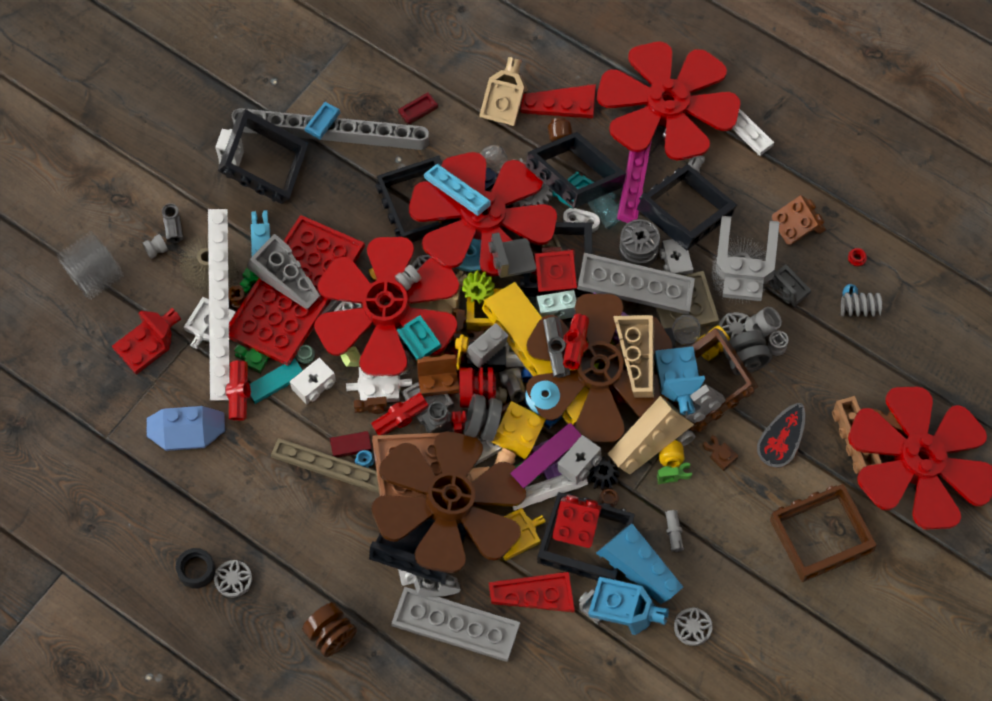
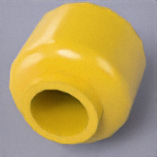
[658,440,685,468]

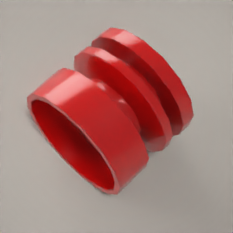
[460,367,496,408]

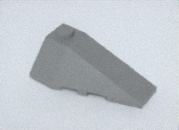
[247,234,320,310]

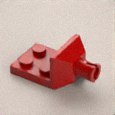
[112,308,181,375]

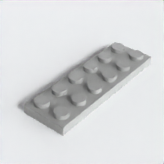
[577,253,695,315]
[391,587,520,662]

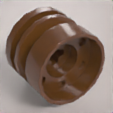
[302,602,357,657]

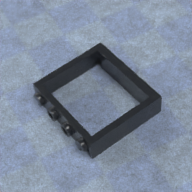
[218,109,309,204]
[525,132,626,208]
[375,156,460,242]
[637,164,737,251]
[520,222,592,297]
[537,492,635,581]

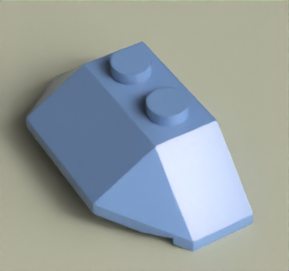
[147,406,225,451]

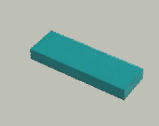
[250,358,303,404]

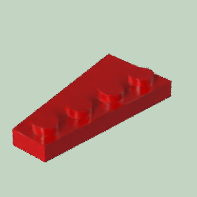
[521,84,596,119]
[489,572,575,613]

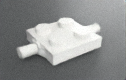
[184,297,236,349]
[346,367,412,402]

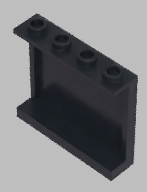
[369,517,468,585]

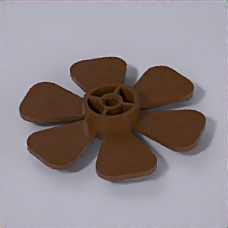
[526,294,672,443]
[372,432,526,573]

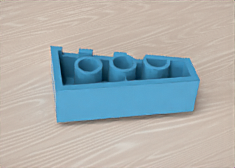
[596,524,683,604]

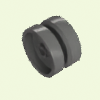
[723,330,772,375]
[464,394,502,442]

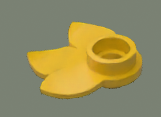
[455,334,469,370]

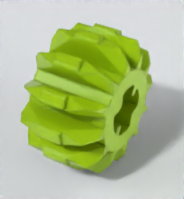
[462,270,495,304]

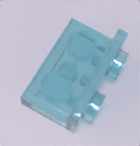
[588,192,620,230]

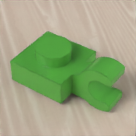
[657,463,692,484]

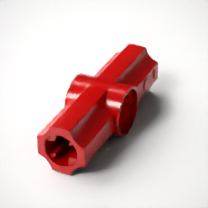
[563,313,589,370]
[226,360,251,421]
[371,392,429,435]

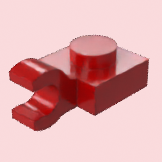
[451,411,467,434]

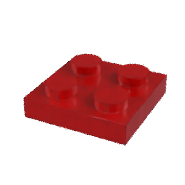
[535,250,577,292]

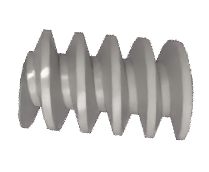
[841,292,882,317]

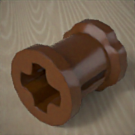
[228,286,246,309]

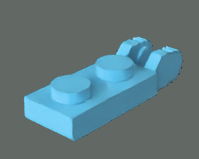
[251,210,270,256]

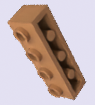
[832,396,882,474]

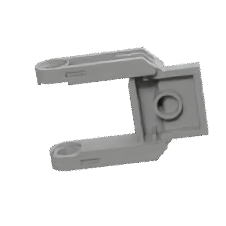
[716,216,779,301]

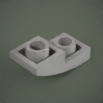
[414,575,460,597]

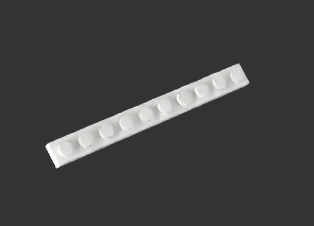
[208,209,230,401]

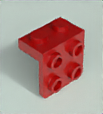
[553,495,602,548]

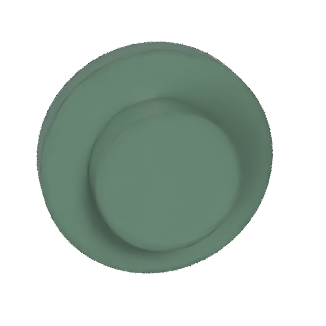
[296,345,315,364]

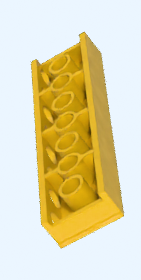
[482,282,589,426]

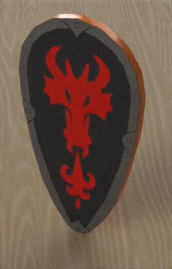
[757,403,806,468]

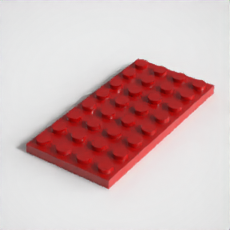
[229,215,365,366]

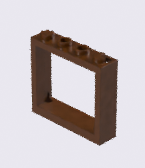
[654,328,759,432]
[770,484,877,582]

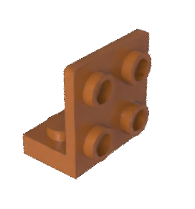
[417,354,459,397]

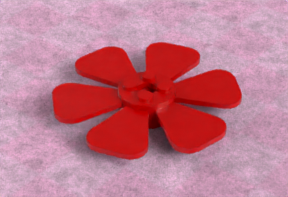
[597,41,740,161]
[409,152,557,276]
[314,237,460,376]
[848,387,992,530]

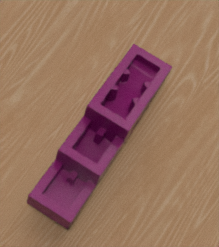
[510,423,582,489]

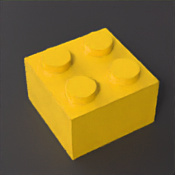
[492,401,546,459]

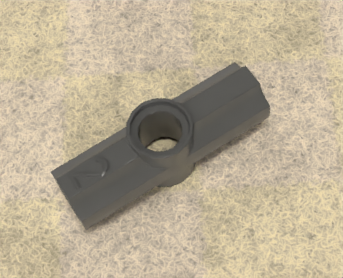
[543,317,570,378]

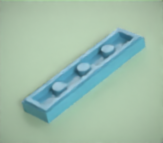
[424,164,491,216]

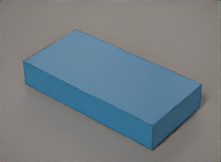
[305,102,340,140]

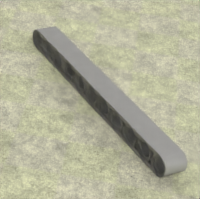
[232,108,429,150]

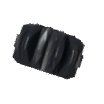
[588,456,620,491]

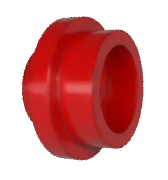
[848,248,867,266]

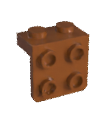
[772,195,826,245]

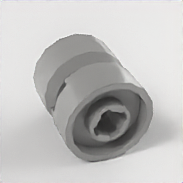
[745,307,782,338]

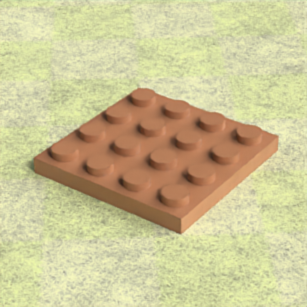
[372,433,452,499]

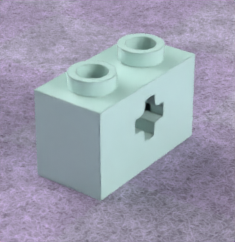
[536,290,577,319]

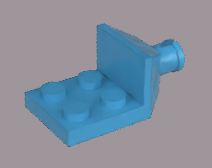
[654,346,705,415]
[588,577,669,635]

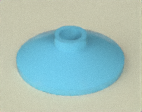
[526,381,560,414]

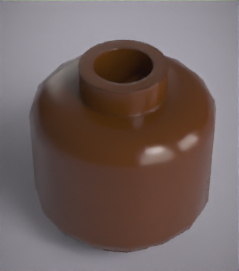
[548,117,573,142]

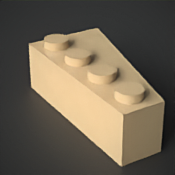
[614,315,654,398]
[608,396,694,474]

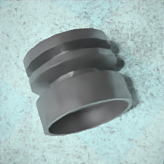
[619,219,660,267]

